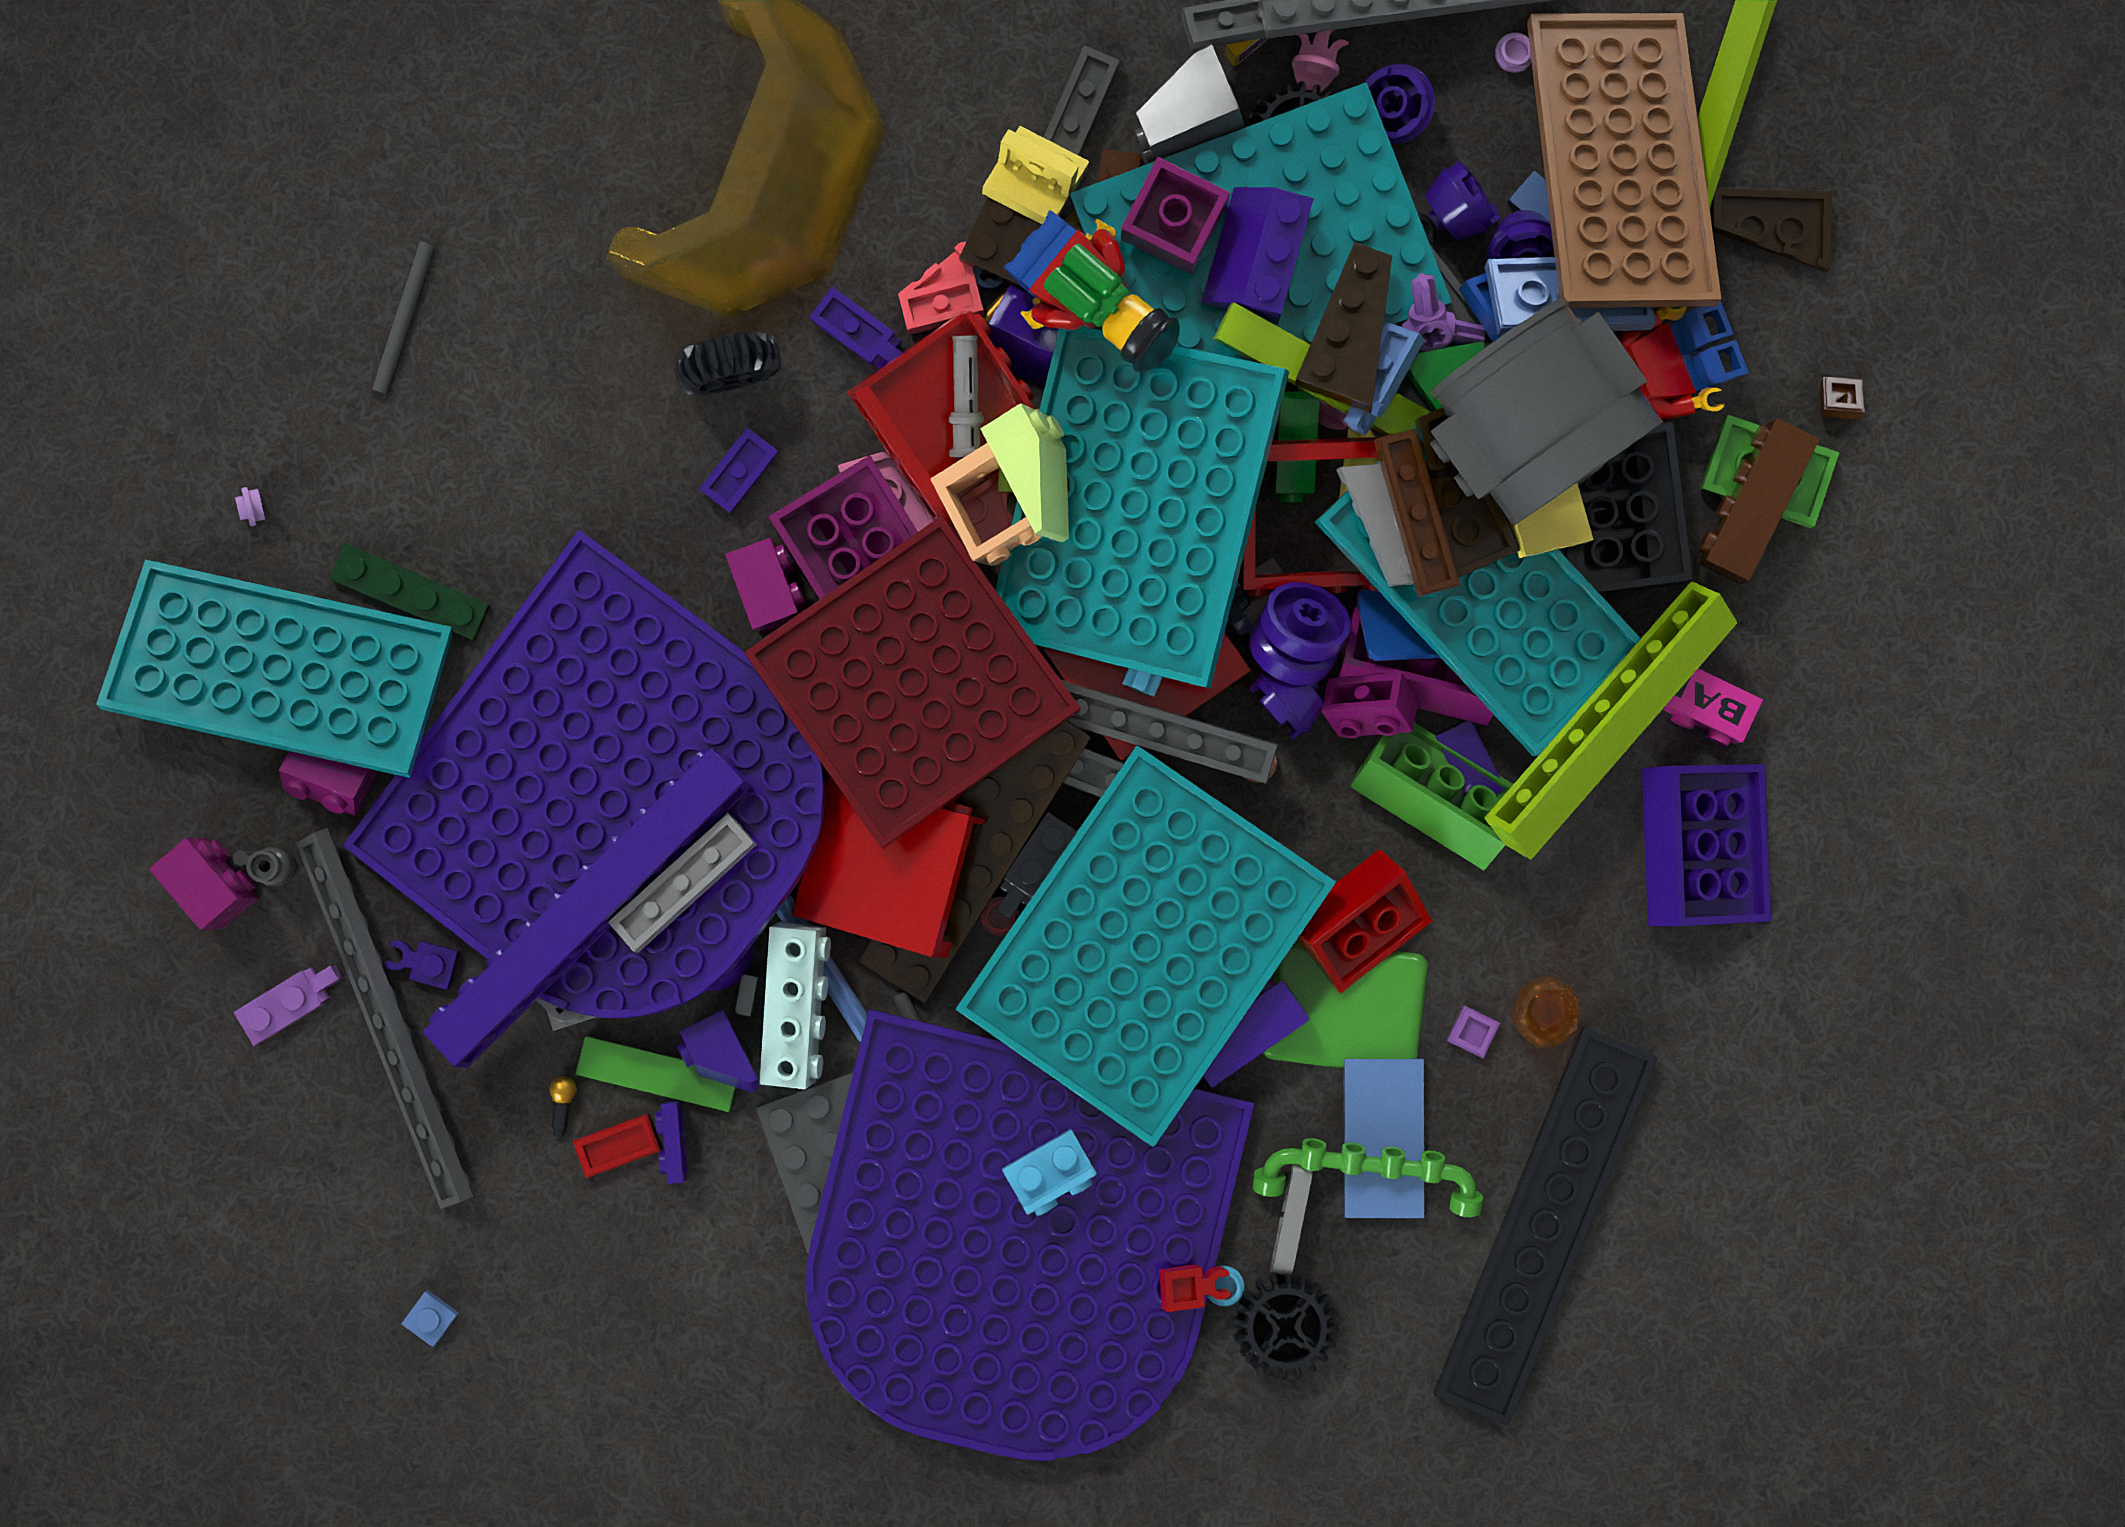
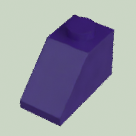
[677,1010,759,1092]

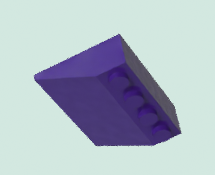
[1642,764,1771,926]

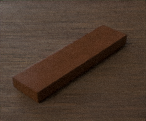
[1374,428,1460,597]

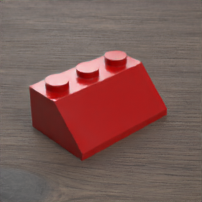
[1297,849,1432,994]

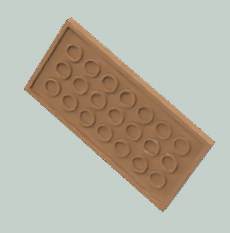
[1527,13,1722,308]

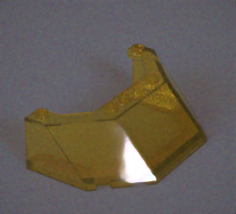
[606,0,885,319]

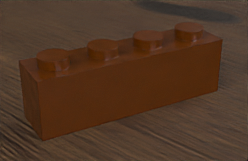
[1698,418,1820,585]

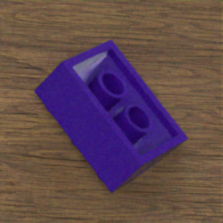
[1201,187,1314,324]

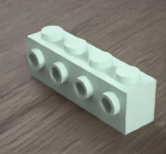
[759,922,831,1089]

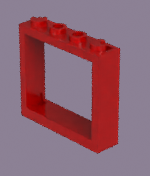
[1237,437,1380,596]

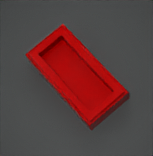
[573,1113,662,1178]

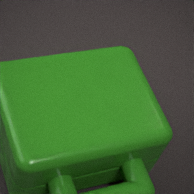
[1263,939,1428,1068]

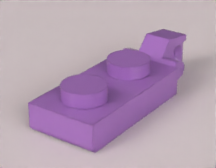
[233,965,344,1046]

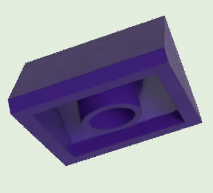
[987,284,1059,387]

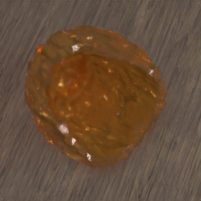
[1511,976,1580,1048]

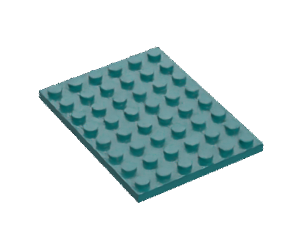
[1070,82,1452,362]
[996,326,1289,688]
[955,746,1336,1147]

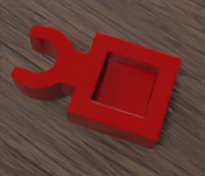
[1159,1264,1231,1312]

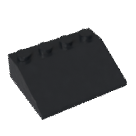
[1566,422,1693,594]

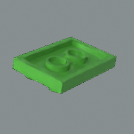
[1699,415,1839,529]

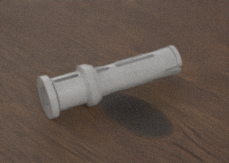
[948,336,984,457]

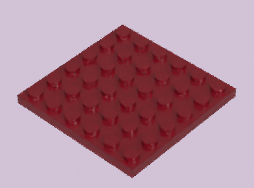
[744,516,1081,850]

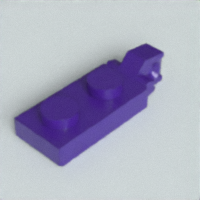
[809,287,902,369]

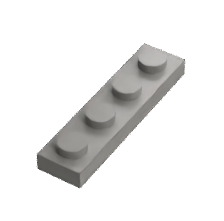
[608,813,757,953]

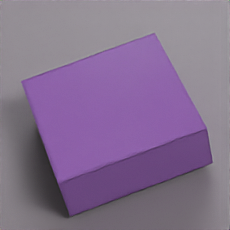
[1446,1005,1500,1058]

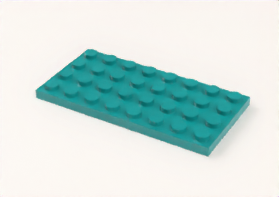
[1315,412,1641,756]
[96,559,454,778]

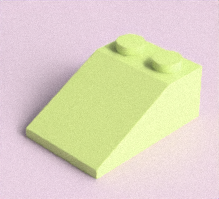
[981,403,1069,542]

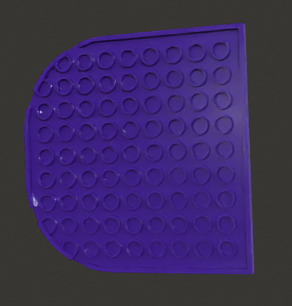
[343,530,826,1019]
[806,1009,1254,1461]

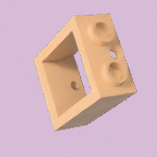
[931,443,1043,566]

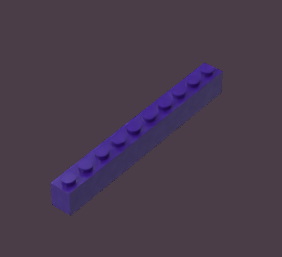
[423,747,753,1068]

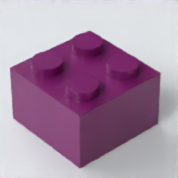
[1121,157,1230,275]
[725,538,808,635]
[149,838,260,930]

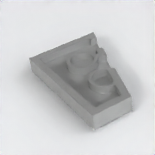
[1336,464,1414,587]

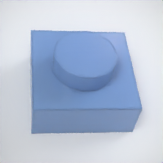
[401,1290,459,1347]

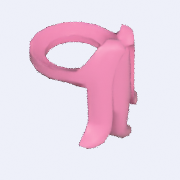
[1292,29,1349,93]

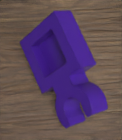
[384,940,460,989]

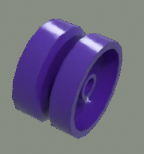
[1249,582,1351,685]

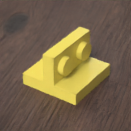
[982,126,1089,224]

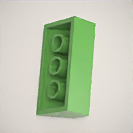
[1350,722,1513,870]

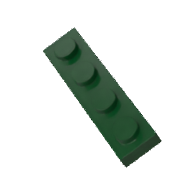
[329,543,491,641]

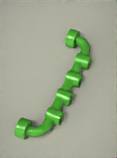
[1252,1138,1483,1217]

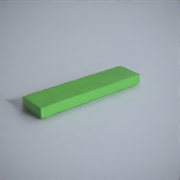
[576,1035,736,1112]

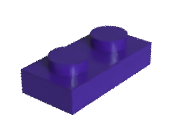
[699,427,779,515]
[656,1100,688,1184]

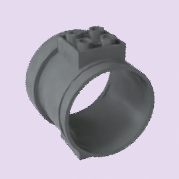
[1430,297,1663,526]

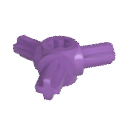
[1402,273,1486,352]

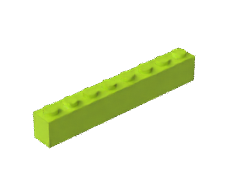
[1484,581,1737,860]

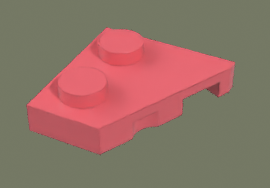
[898,242,984,335]

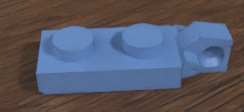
[1344,322,1425,435]

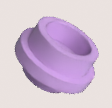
[1495,33,1532,73]
[235,487,265,526]

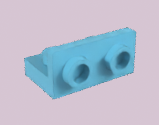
[1002,1128,1097,1216]

